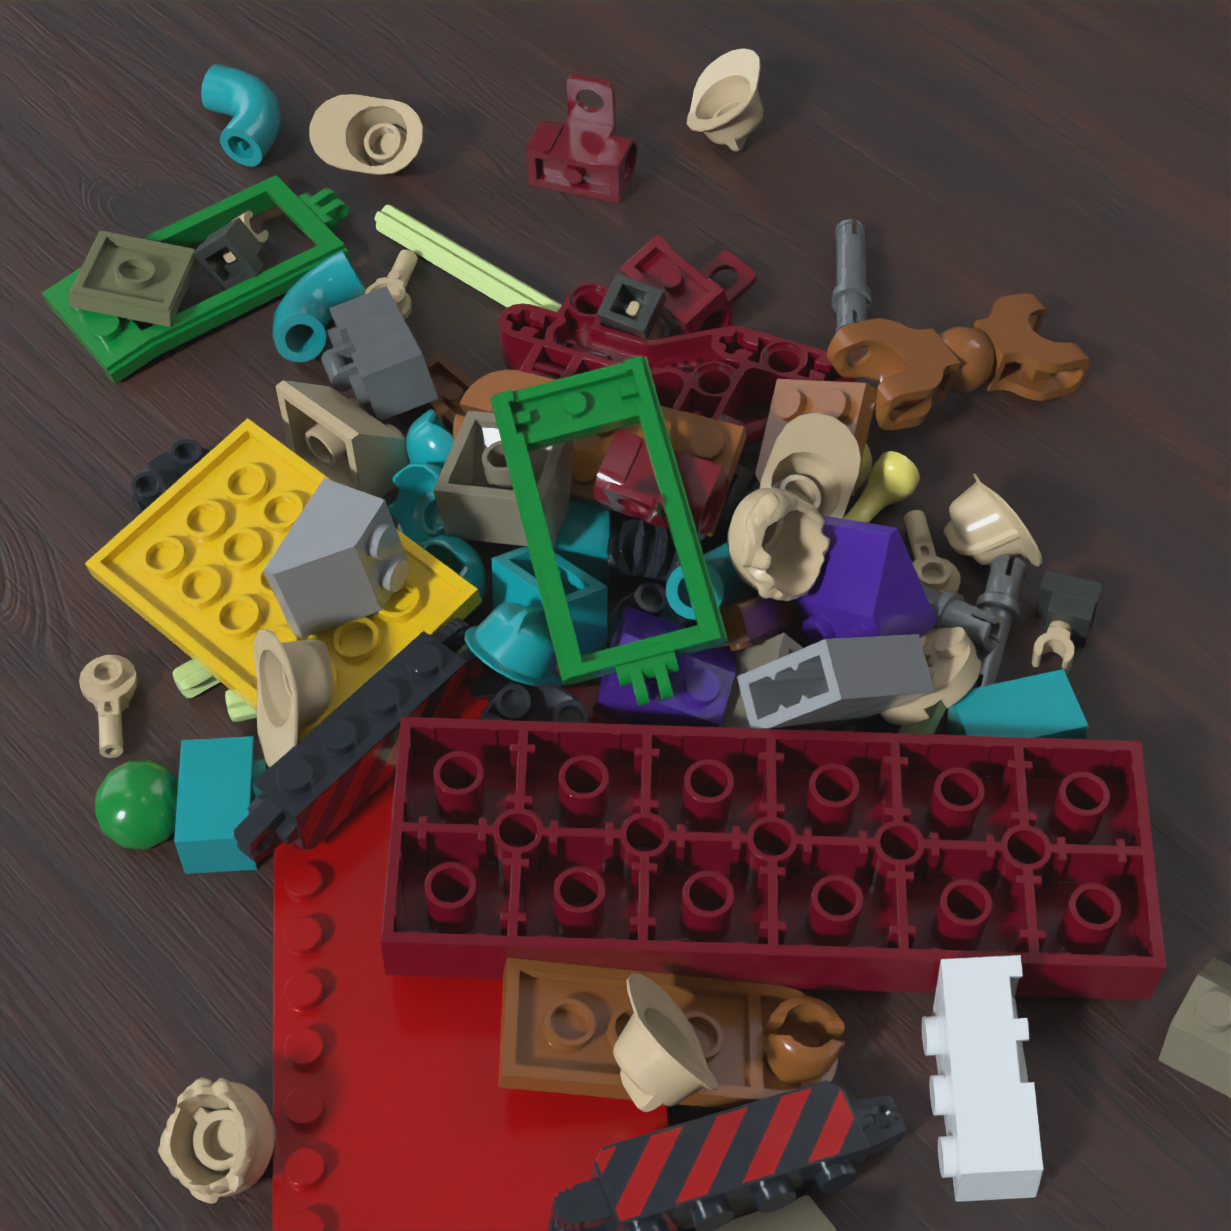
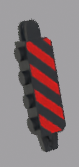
[233,618,488,863]
[547,1080,906,1231]

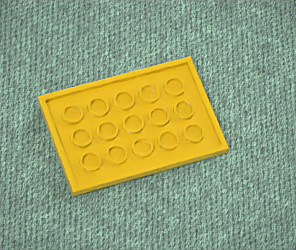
[85,418,482,743]

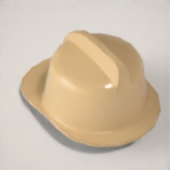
[687,48,764,152]
[310,94,423,176]
[760,413,861,518]
[944,473,1043,567]
[253,629,333,767]
[613,973,719,1112]

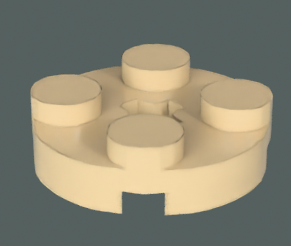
[880,627,981,725]

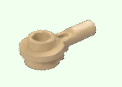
[365,250,418,320]
[903,510,961,593]
[79,655,138,758]

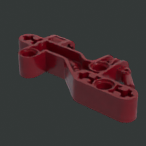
[498,283,857,453]

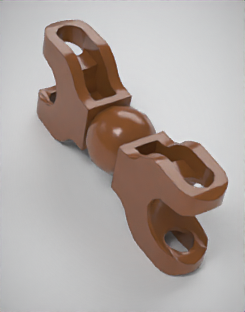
[827,293,1092,431]

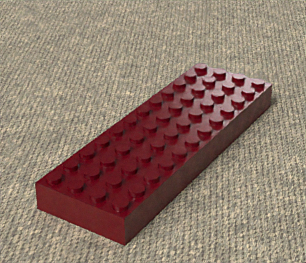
[381,717,1166,1000]

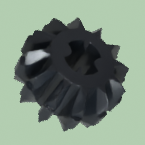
[606,519,702,588]

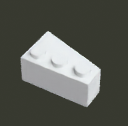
[922,955,1043,1202]

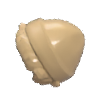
[727,488,831,601]
[158,1077,276,1204]

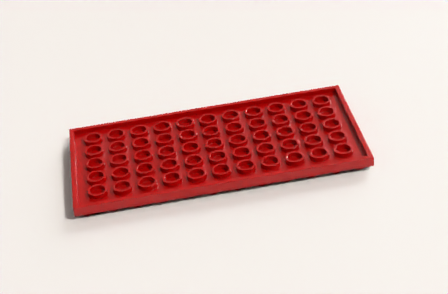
[272,685,668,1231]

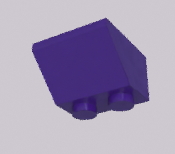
[793,515,937,644]
[592,606,735,727]

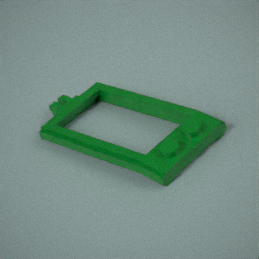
[41,175,352,384]
[490,356,728,707]

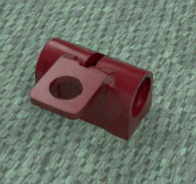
[525,74,638,204]
[620,234,757,334]
[594,429,731,540]

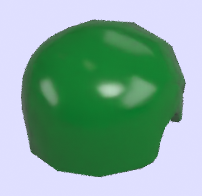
[95,760,179,849]

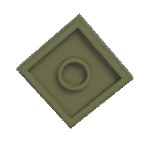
[69,231,198,327]

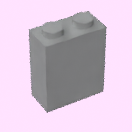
[737,634,935,730]

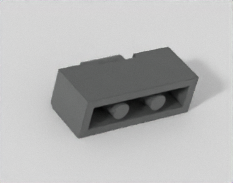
[321,286,438,420]

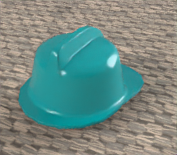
[465,602,564,687]

